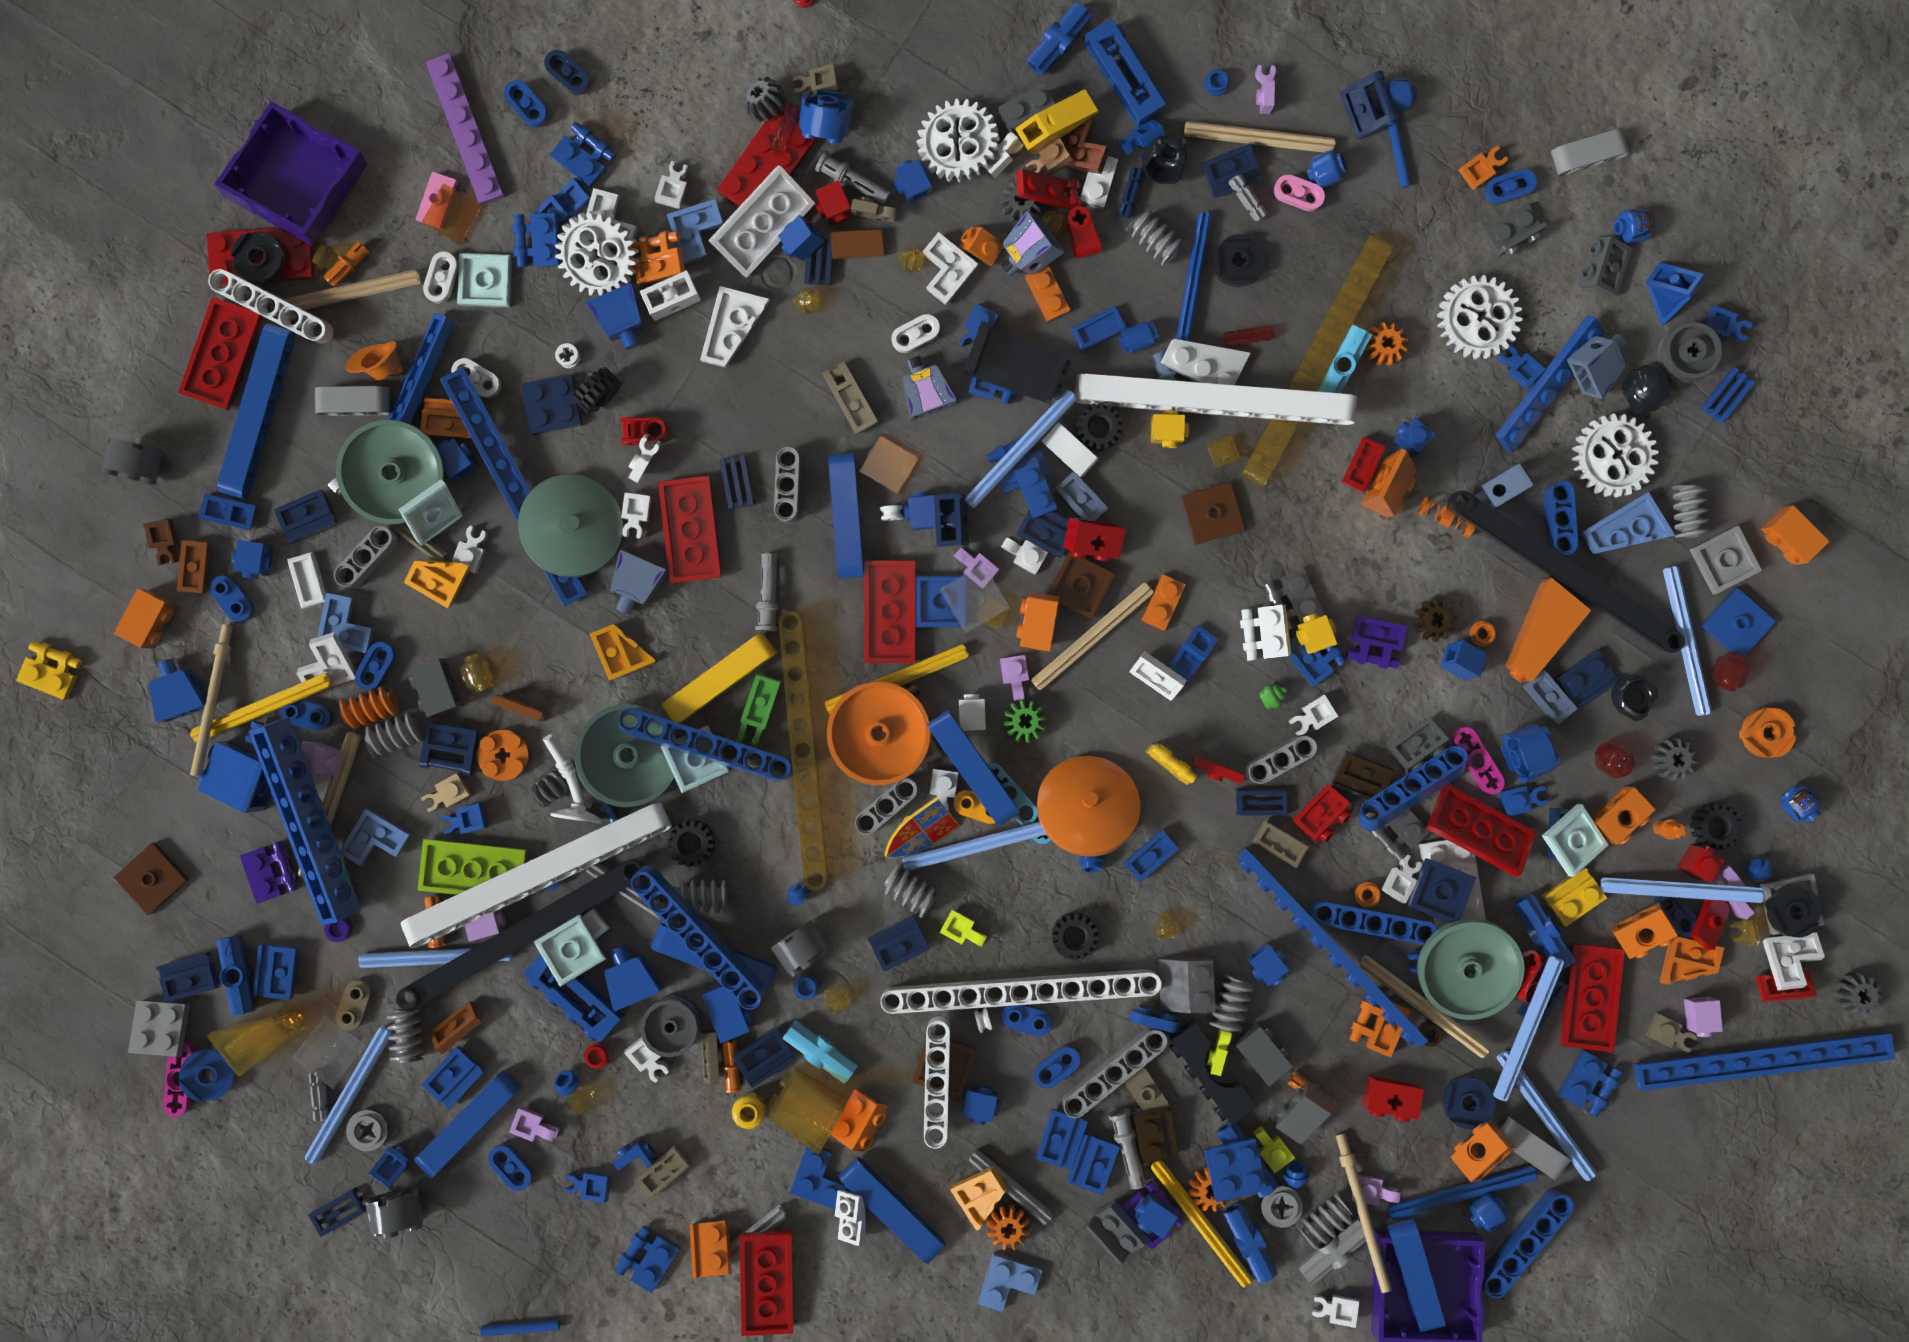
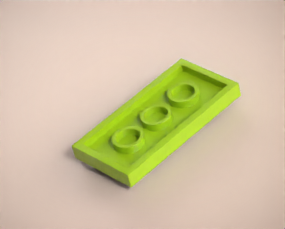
[417,839,528,901]

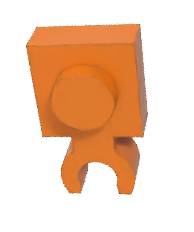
[1458,146,1508,190]

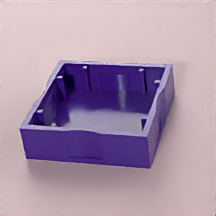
[214,101,367,247]
[1371,1229,1485,1342]

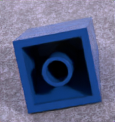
[198,741,272,813]

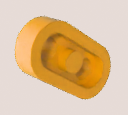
[954,790,996,824]

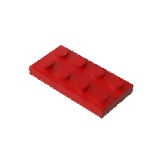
[717,110,817,207]
[207,228,315,285]
[178,297,263,411]
[658,476,722,584]
[864,561,915,663]
[1426,784,1537,878]
[1560,943,1625,1052]
[739,1230,793,1336]

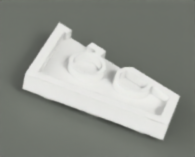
[700,286,770,368]
[1161,339,1250,385]

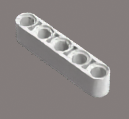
[208,269,333,344]
[924,1016,950,1149]

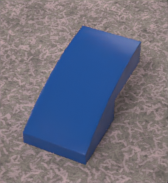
[535,178,591,227]
[199,494,256,531]
[1168,625,1218,684]

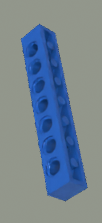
[249,717,361,925]

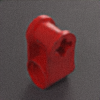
[1066,206,1102,259]
[620,417,671,446]
[1515,950,1547,1004]

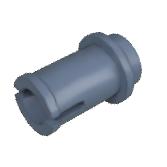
[1151,351,1177,381]

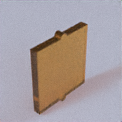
[422,183,482,245]
[859,435,919,494]

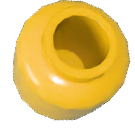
[732,1092,767,1129]

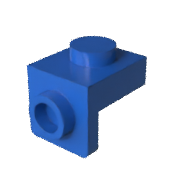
[612,1139,656,1170]
[368,1145,410,1190]

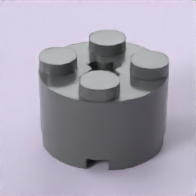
[101,438,163,485]
[771,918,833,978]
[365,1188,423,1239]

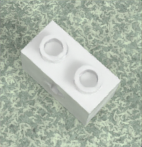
[640,270,701,321]

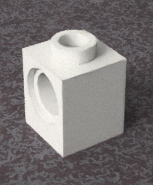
[959,694,986,731]

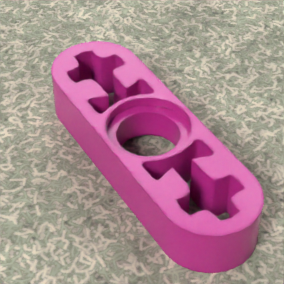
[1451,727,1505,794]
[163,1040,196,1117]

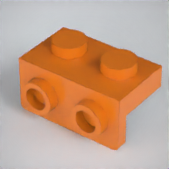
[830,1089,889,1152]

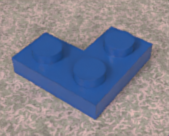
[790,1142,846,1210]

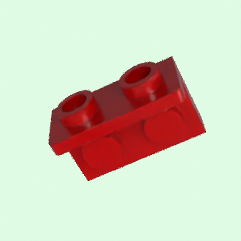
[1293,784,1353,846]

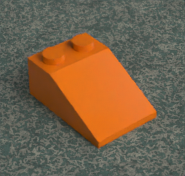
[1361,449,1417,518]

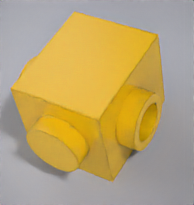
[1151,410,1189,448]
[1296,613,1337,654]

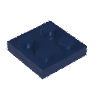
[521,374,583,435]
[1407,858,1477,923]

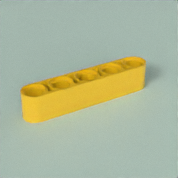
[661,632,777,724]

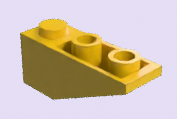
[1015,89,1099,156]

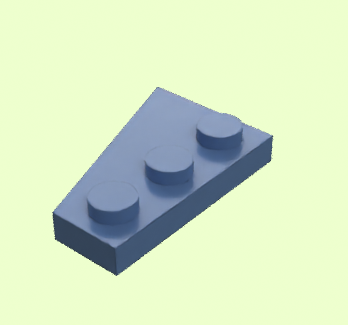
[1580,492,1675,554]

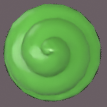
[1259,684,1287,710]

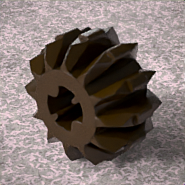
[1412,598,1458,642]

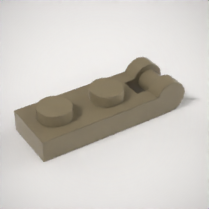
[822,361,878,435]

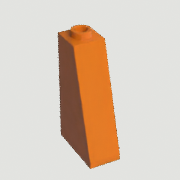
[1505,578,1591,682]

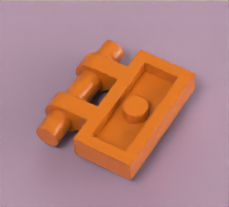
[632,230,685,285]
[1349,1000,1411,1058]

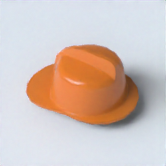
[345,341,403,380]

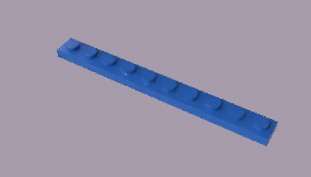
[440,368,587,607]
[1237,848,1428,1048]
[1633,1032,1895,1091]

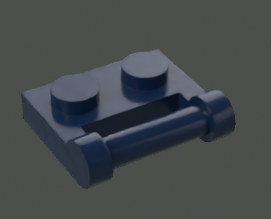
[1339,70,1400,140]
[419,722,479,776]

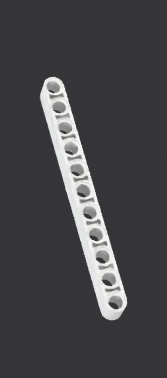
[1074,374,1357,425]
[400,802,672,948]
[881,969,1162,1014]

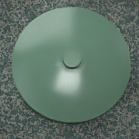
[336,420,444,524]
[518,474,623,577]
[574,704,676,807]
[1417,918,1524,1020]

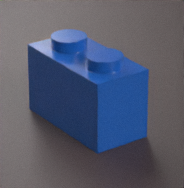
[701,985,754,1043]

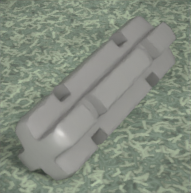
[1229,174,1267,221]
[308,1070,329,1121]

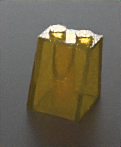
[207,1009,307,1077]
[766,1067,848,1155]

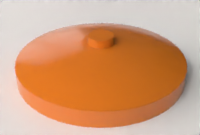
[827,682,930,786]
[1037,756,1141,856]

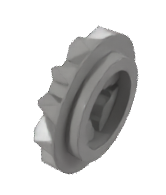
[346,1109,389,1151]
[1261,1185,1303,1228]

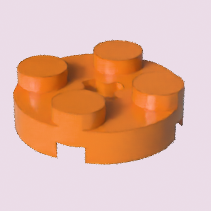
[1739,707,1796,758]
[477,730,531,781]

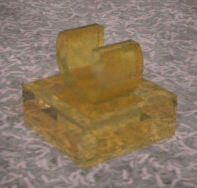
[1206,435,1241,469]
[1730,915,1760,946]

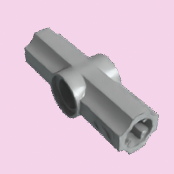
[1297,1217,1366,1286]

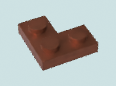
[1062,118,1110,174]

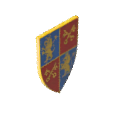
[885,797,959,857]

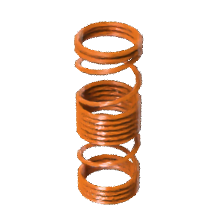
[1418,496,1476,538]

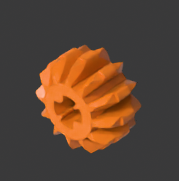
[1364,322,1408,366]
[1189,1166,1227,1212]
[987,1205,1030,1251]

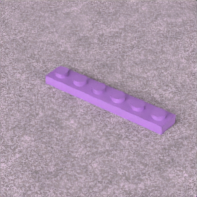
[426,53,505,206]

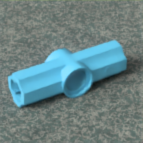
[1316,325,1372,394]
[783,1019,858,1084]

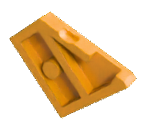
[404,559,472,608]
[589,624,655,682]
[950,1166,1007,1231]

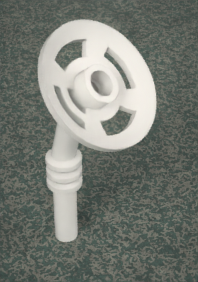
[543,734,603,824]

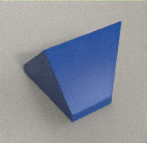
[1645,262,1705,326]

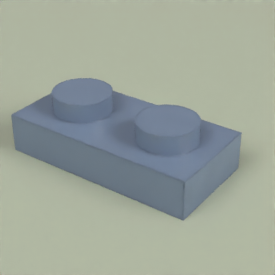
[1054,471,1108,521]
[1522,669,1578,725]

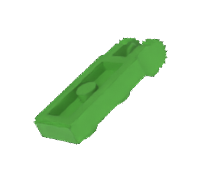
[737,673,782,748]

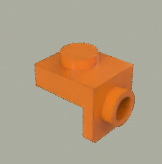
[959,227,1003,266]

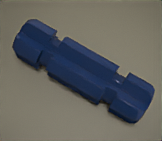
[1118,167,1144,218]

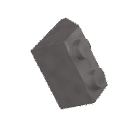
[1158,956,1216,1013]

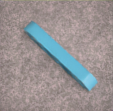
[988,763,1051,844]

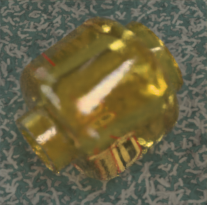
[460,653,498,693]

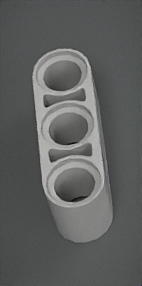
[1551,128,1630,176]
[315,386,390,416]
[774,447,801,524]
[334,526,400,588]
[1245,736,1317,784]
[855,777,918,835]
[1500,1116,1571,1181]

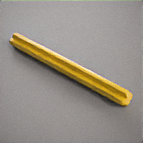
[825,644,968,714]
[190,674,332,742]
[1150,1160,1253,1287]

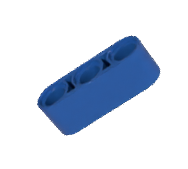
[1543,481,1578,556]

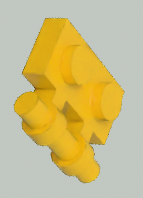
[16,641,82,700]
[1145,743,1198,785]

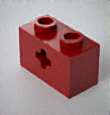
[1063,517,1126,562]
[1362,1075,1424,1122]

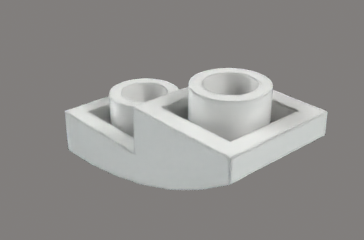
[1042,422,1098,478]
[835,1190,866,1246]

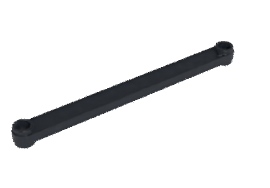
[1447,491,1685,653]
[396,858,645,1010]

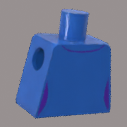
[586,283,645,350]

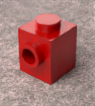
[815,180,852,225]
[1677,845,1724,883]

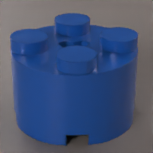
[799,89,854,144]
[1501,724,1561,783]

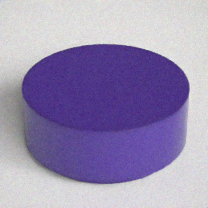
[324,918,353,942]

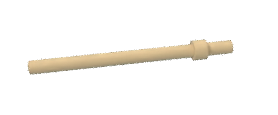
[190,624,233,777]
[1336,1133,1392,1293]

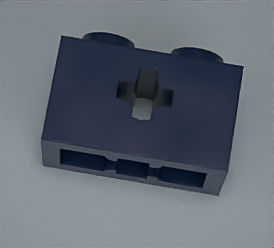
[934,493,969,547]

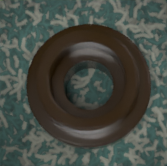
[1418,1020,1443,1047]

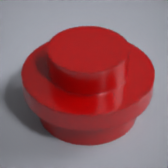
[584,1043,610,1069]

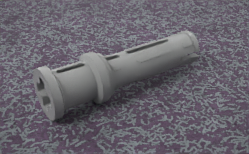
[815,151,891,206]
[755,553,779,632]
[1108,1108,1147,1189]

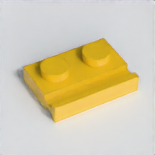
[1541,867,1607,927]

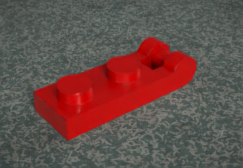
[1016,169,1081,210]

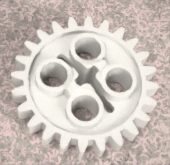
[917,99,1000,182]
[555,210,639,296]
[1437,275,1523,360]
[1572,414,1658,498]

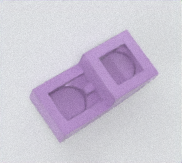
[1716,865,1754,920]

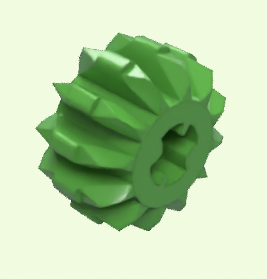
[1003,699,1047,743]

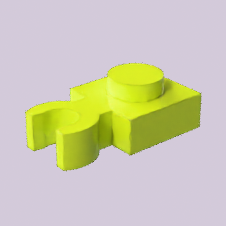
[1205,1028,1232,1076]

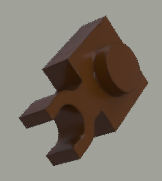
[143,519,178,566]

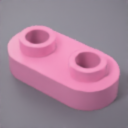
[1274,175,1325,212]

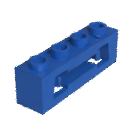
[1084,18,1166,127]
[523,954,625,1042]

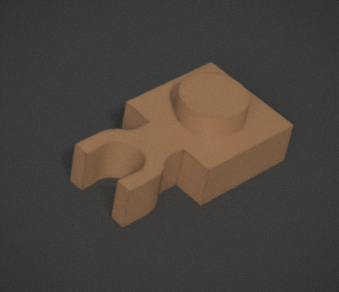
[1025,137,1073,175]

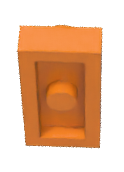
[1025,265,1070,323]
[1141,574,1186,631]

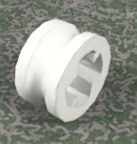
[555,343,581,369]
[880,505,904,521]
[974,1007,993,1033]

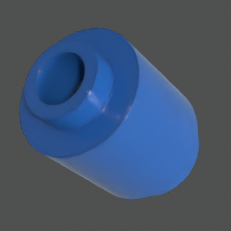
[1119,321,1159,354]

